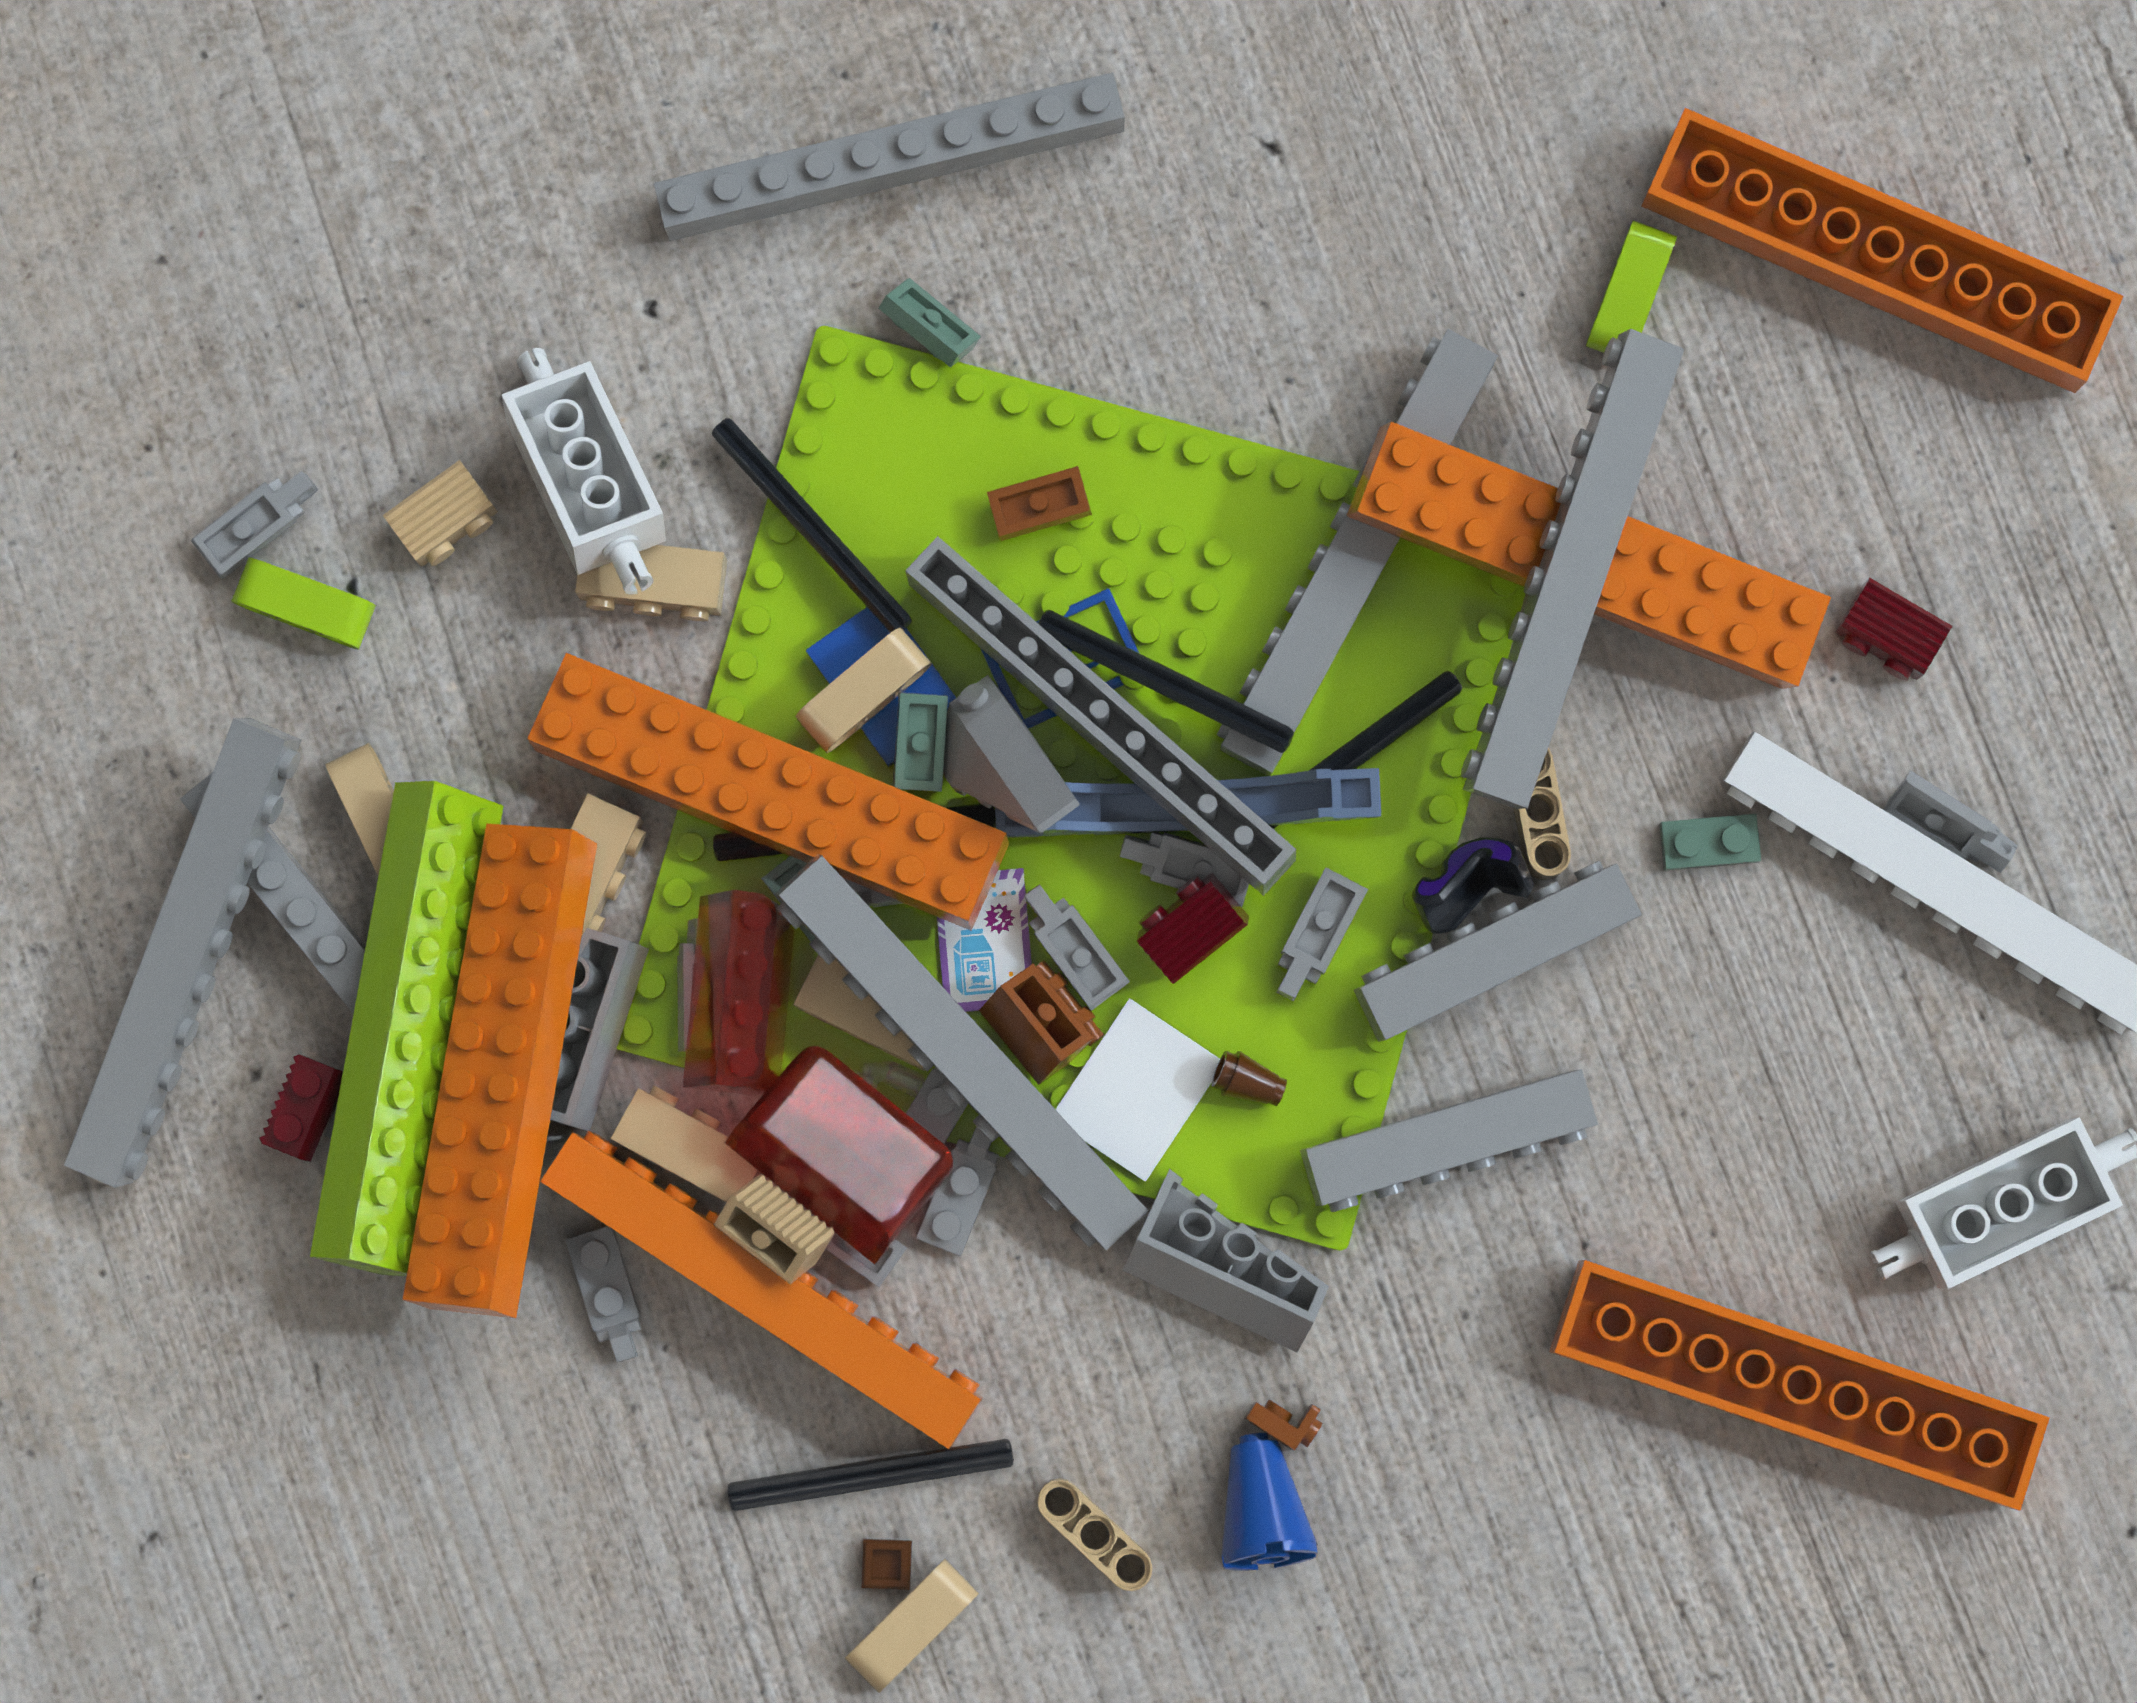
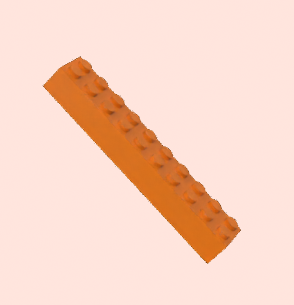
[1641,108,2124,393]
[1347,421,1831,689]
[527,653,1009,931]
[402,823,597,1318]
[540,1130,983,1449]
[1549,1260,2050,1511]

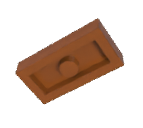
[987,466,1092,541]

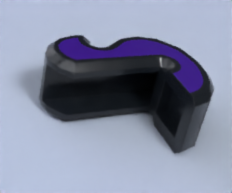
[1412,837,1534,934]

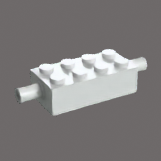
[502,348,666,595]
[1870,1117,2137,1289]

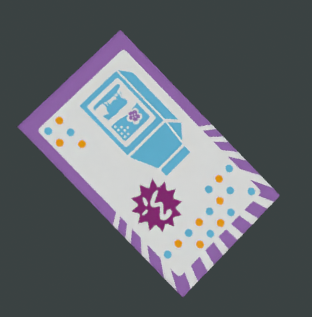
[937,868,1032,1012]

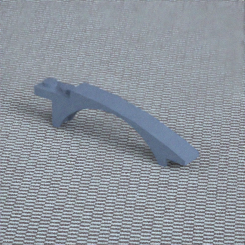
[995,768,1381,838]

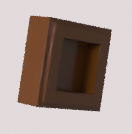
[861,1538,912,1590]

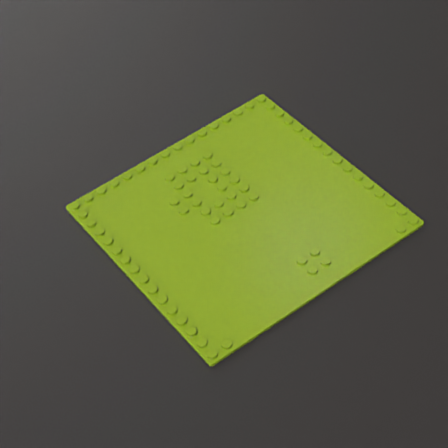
[617,325,1526,1251]

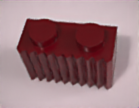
[1835,578,1952,681]
[1136,873,1249,984]
[259,1054,343,1162]

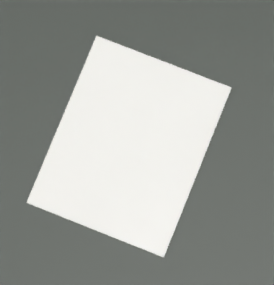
[1055,998,1220,1182]

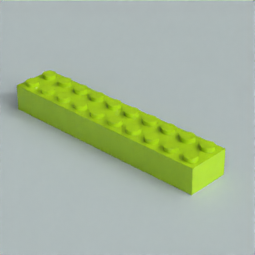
[310,781,504,1276]

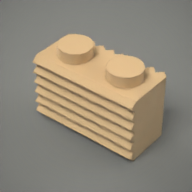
[383,460,498,567]
[714,1174,834,1285]

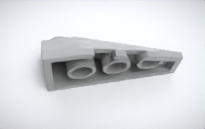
[943,675,1080,834]

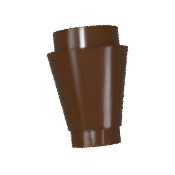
[1212,1051,1287,1106]

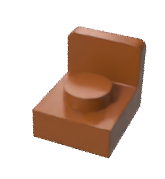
[1244,1400,1323,1450]

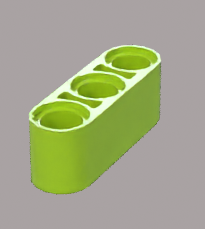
[1586,220,1677,353]
[231,557,376,650]

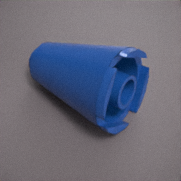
[1221,1433,1318,1571]

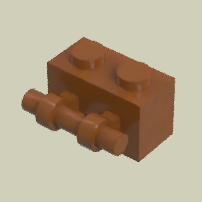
[979,960,1104,1085]

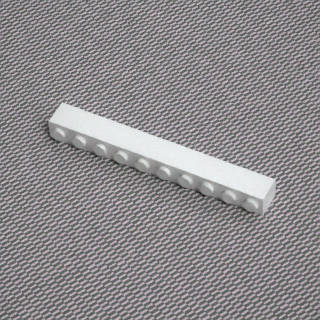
[1722,732,2137,1035]

